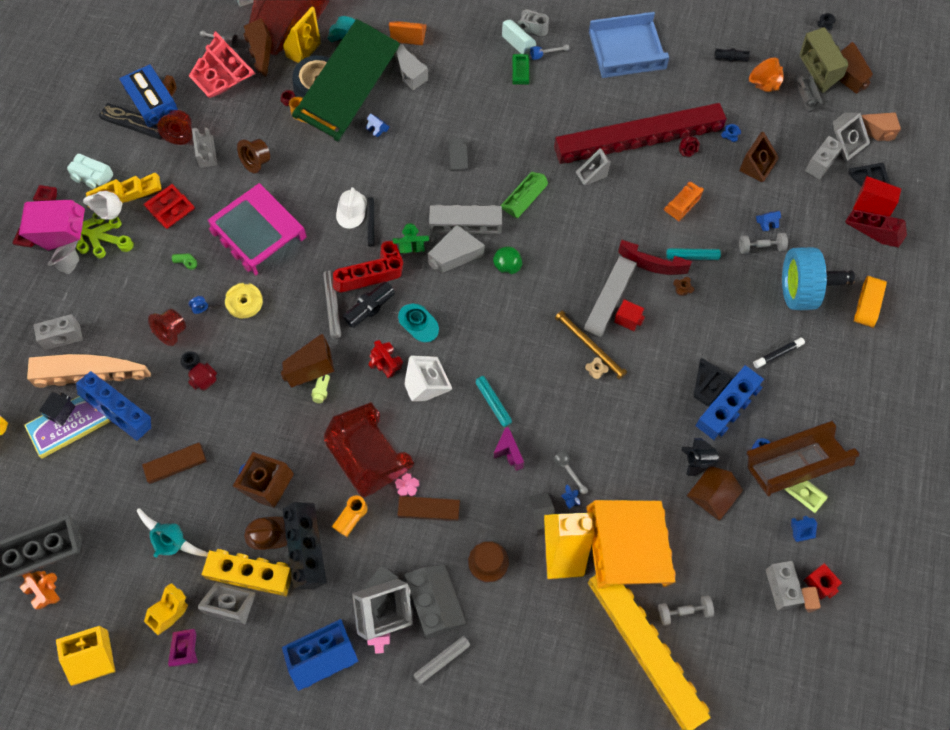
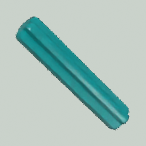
[666,248,721,260]
[476,376,512,427]

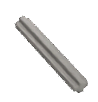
[323,271,341,339]

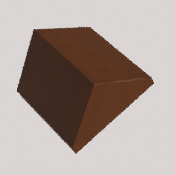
[739,132,779,182]
[687,467,743,521]

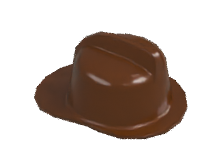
[244,516,287,550]

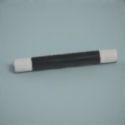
[753,338,805,368]

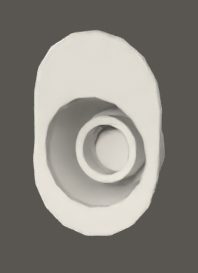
[336,187,367,229]

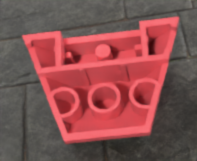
[189,31,255,98]

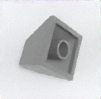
[833,113,870,161]

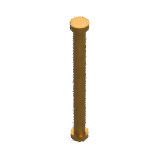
[555,310,627,380]

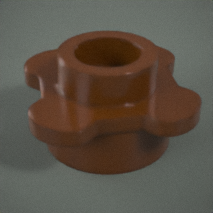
[673,277,694,296]

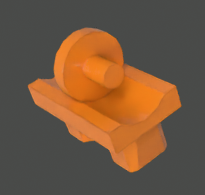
[20,571,60,609]

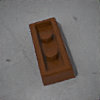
[142,442,207,484]
[397,496,460,521]

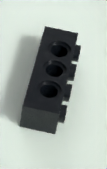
[282,502,327,589]

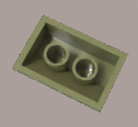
[799,27,848,93]

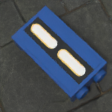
[119,64,179,128]

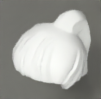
[83,191,123,220]

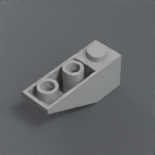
[395,44,428,91]

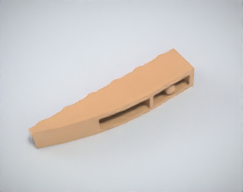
[27,354,151,388]

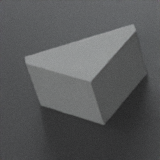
[576,149,610,186]

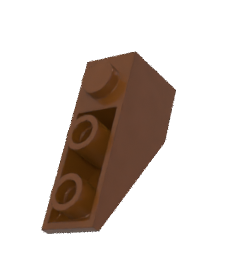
[243,18,272,77]

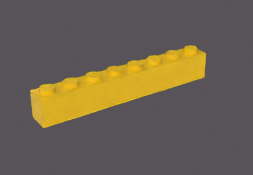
[588,575,711,730]

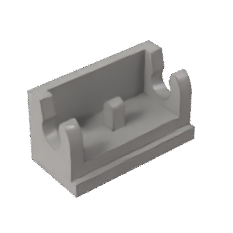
[192,127,218,168]

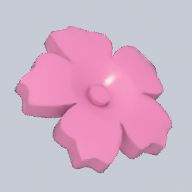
[395,473,420,497]

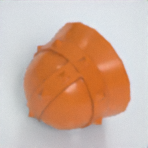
[749,57,784,92]

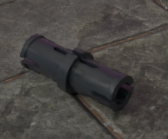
[714,48,750,62]

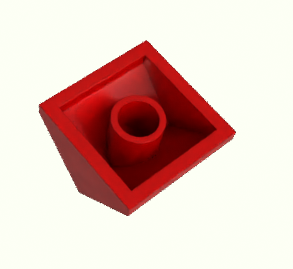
[852,176,901,217]

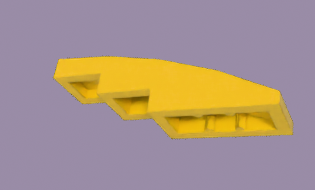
[86,173,162,208]

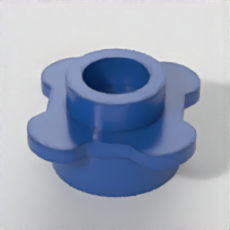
[721,124,741,142]

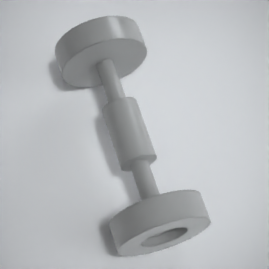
[739,233,788,254]
[658,595,714,626]

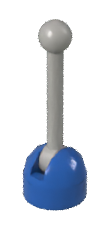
[530,44,569,60]

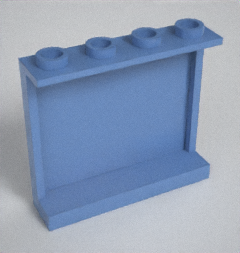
[589,12,669,78]

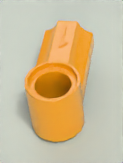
[332,495,368,537]

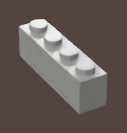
[429,205,502,234]

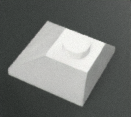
[404,356,452,401]

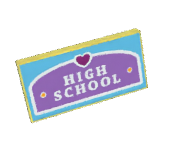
[24,396,112,459]

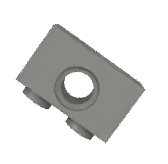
[805,136,844,179]
[33,314,83,351]
[765,561,805,611]

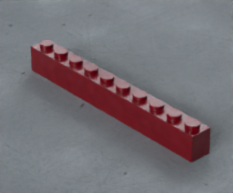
[554,103,727,164]

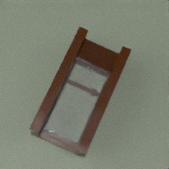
[746,421,860,497]

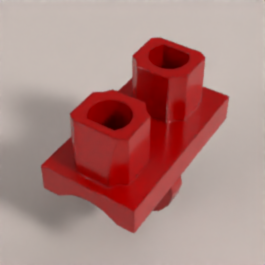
[368,340,403,378]

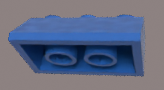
[282,619,359,691]

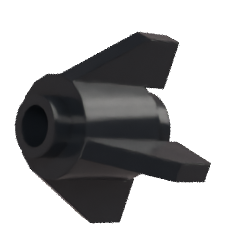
[681,438,719,476]

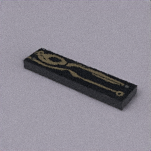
[99,103,169,140]

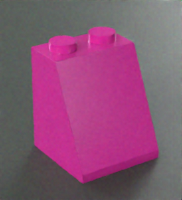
[19,200,85,251]

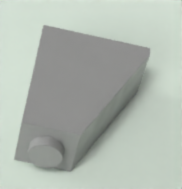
[428,225,485,273]

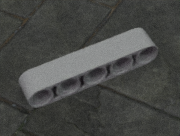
[584,256,637,337]

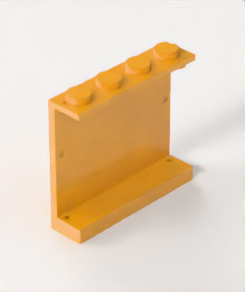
[586,500,676,589]

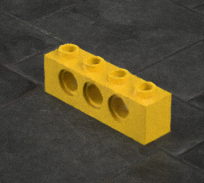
[202,549,292,596]

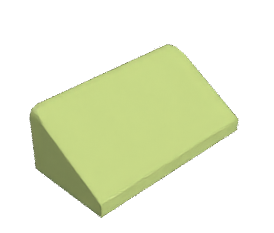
[784,481,828,513]

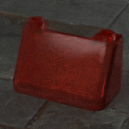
[324,402,414,498]

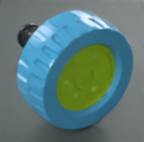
[782,247,855,310]

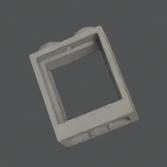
[352,579,413,640]

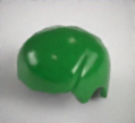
[493,246,522,275]

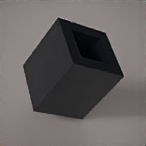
[39,391,76,426]

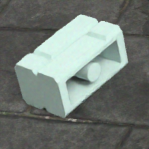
[67,154,113,189]

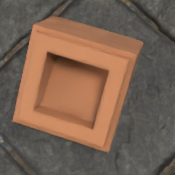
[801,587,821,613]

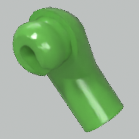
[172,253,197,270]

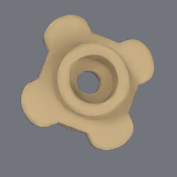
[585,357,609,379]

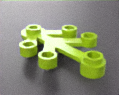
[76,213,134,259]

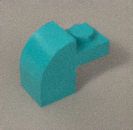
[327,16,355,42]

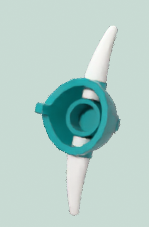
[137,508,209,558]

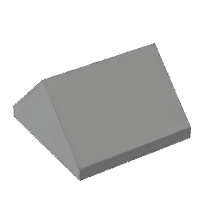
[198,582,255,625]

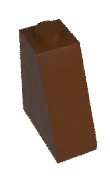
[839,42,873,94]
[281,334,335,388]

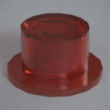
[157,110,192,145]
[148,309,186,346]

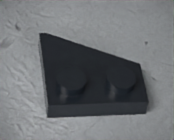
[848,162,891,187]
[693,358,733,407]

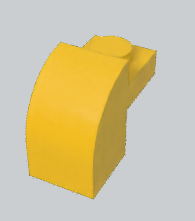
[144,583,188,635]

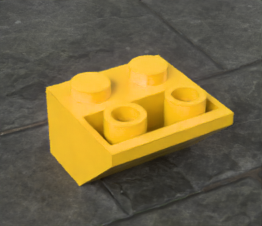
[56,626,115,686]

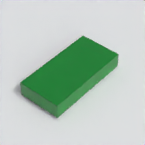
[512,54,529,85]

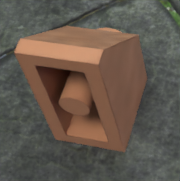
[862,112,901,141]

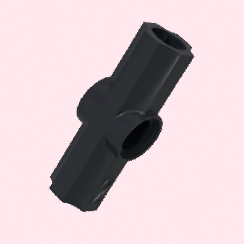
[342,281,395,329]

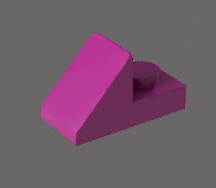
[494,427,524,471]
[168,629,198,667]

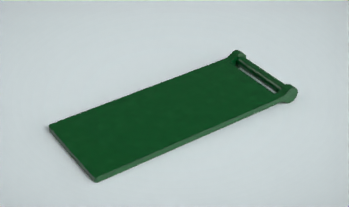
[292,19,400,143]

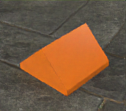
[389,21,426,45]

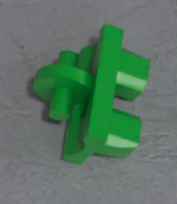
[393,223,429,253]

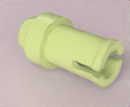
[311,375,330,403]

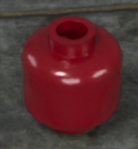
[188,363,218,391]

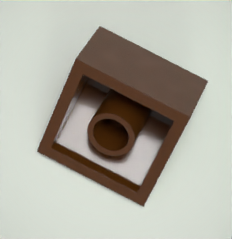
[233,452,294,509]

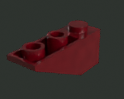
[845,210,907,248]

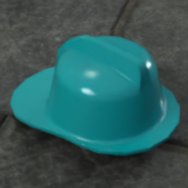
[398,303,439,342]

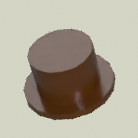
[237,139,270,174]
[468,541,509,583]

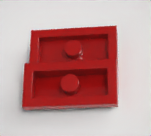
[144,184,195,230]

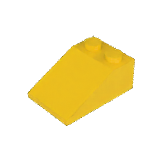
[283,7,321,63]
[544,513,594,579]

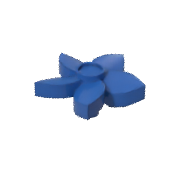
[561,485,581,509]

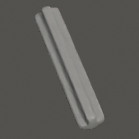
[414,636,470,684]

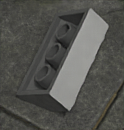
[0,515,82,584]

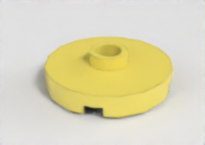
[225,283,263,319]

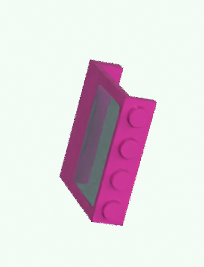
[208,183,307,276]

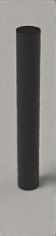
[367,197,375,247]

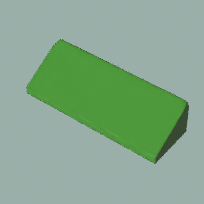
[501,172,548,218]

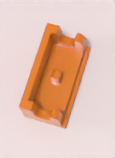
[664,182,704,221]

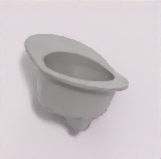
[47,241,79,274]

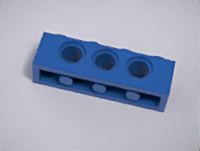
[695,365,764,440]
[76,371,151,441]

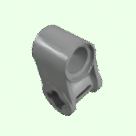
[517,9,549,36]

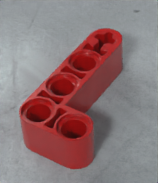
[333,241,403,292]

